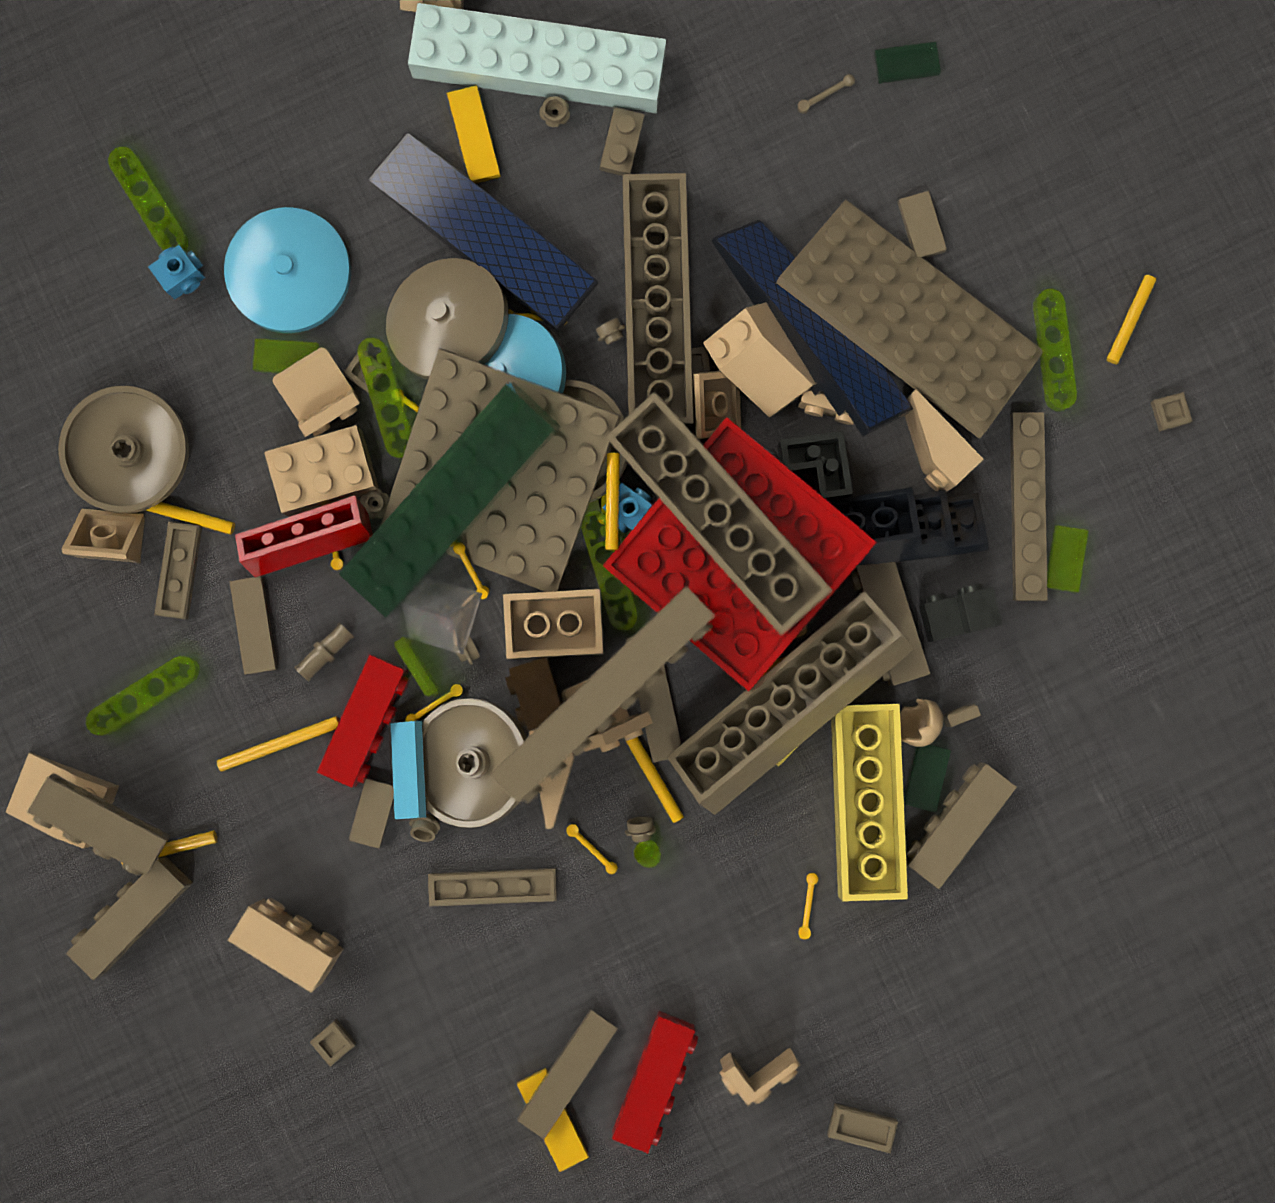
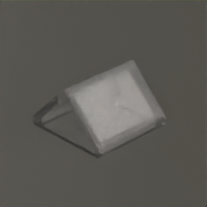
[401,578,482,654]

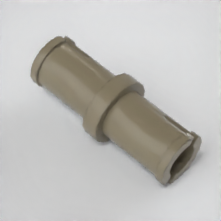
[294,622,354,682]

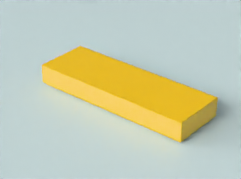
[447,85,501,184]
[517,1068,589,1172]

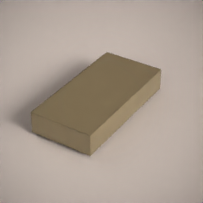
[897,191,947,259]
[349,778,394,849]
[827,1103,898,1154]

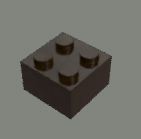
[505,657,563,731]

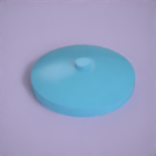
[224,207,351,333]
[485,314,566,393]

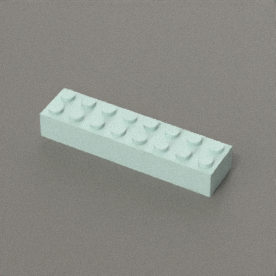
[408,3,666,113]

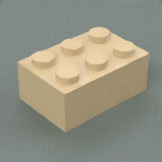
[264,425,379,517]
[503,589,604,659]
[228,898,344,993]

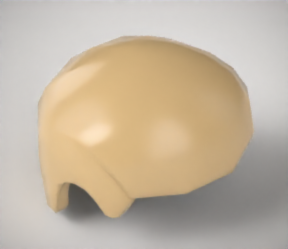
[900,699,943,747]

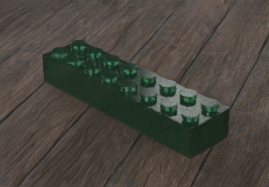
[339,382,562,618]

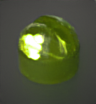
[634,840,661,868]

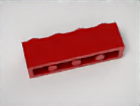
[235,496,374,578]
[317,655,410,788]
[612,1011,699,1154]

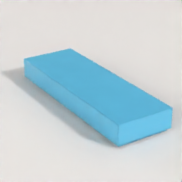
[391,721,426,819]

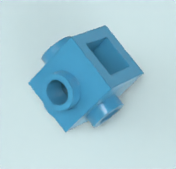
[148,245,205,299]
[603,483,652,534]

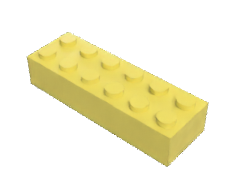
[831,704,908,901]

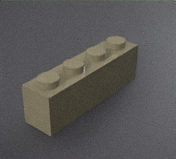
[849,562,930,686]
[906,762,1017,889]
[27,773,171,875]
[66,857,193,981]

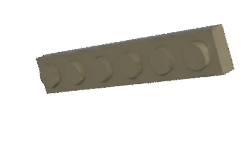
[1010,412,1047,601]

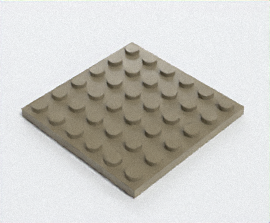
[380,348,621,592]

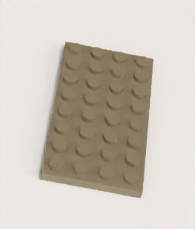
[776,199,1044,439]

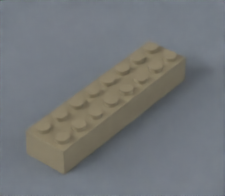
[622,173,693,431]
[606,392,833,635]
[490,587,714,804]
[667,591,914,815]

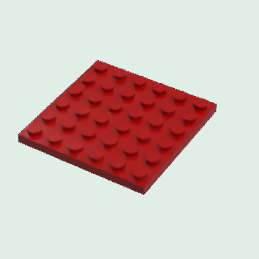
[603,417,877,691]

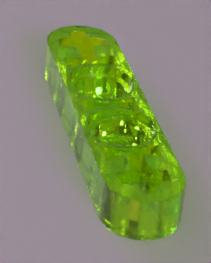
[108,147,189,251]
[1033,289,1077,411]
[357,337,412,458]
[581,511,637,630]
[86,656,199,735]

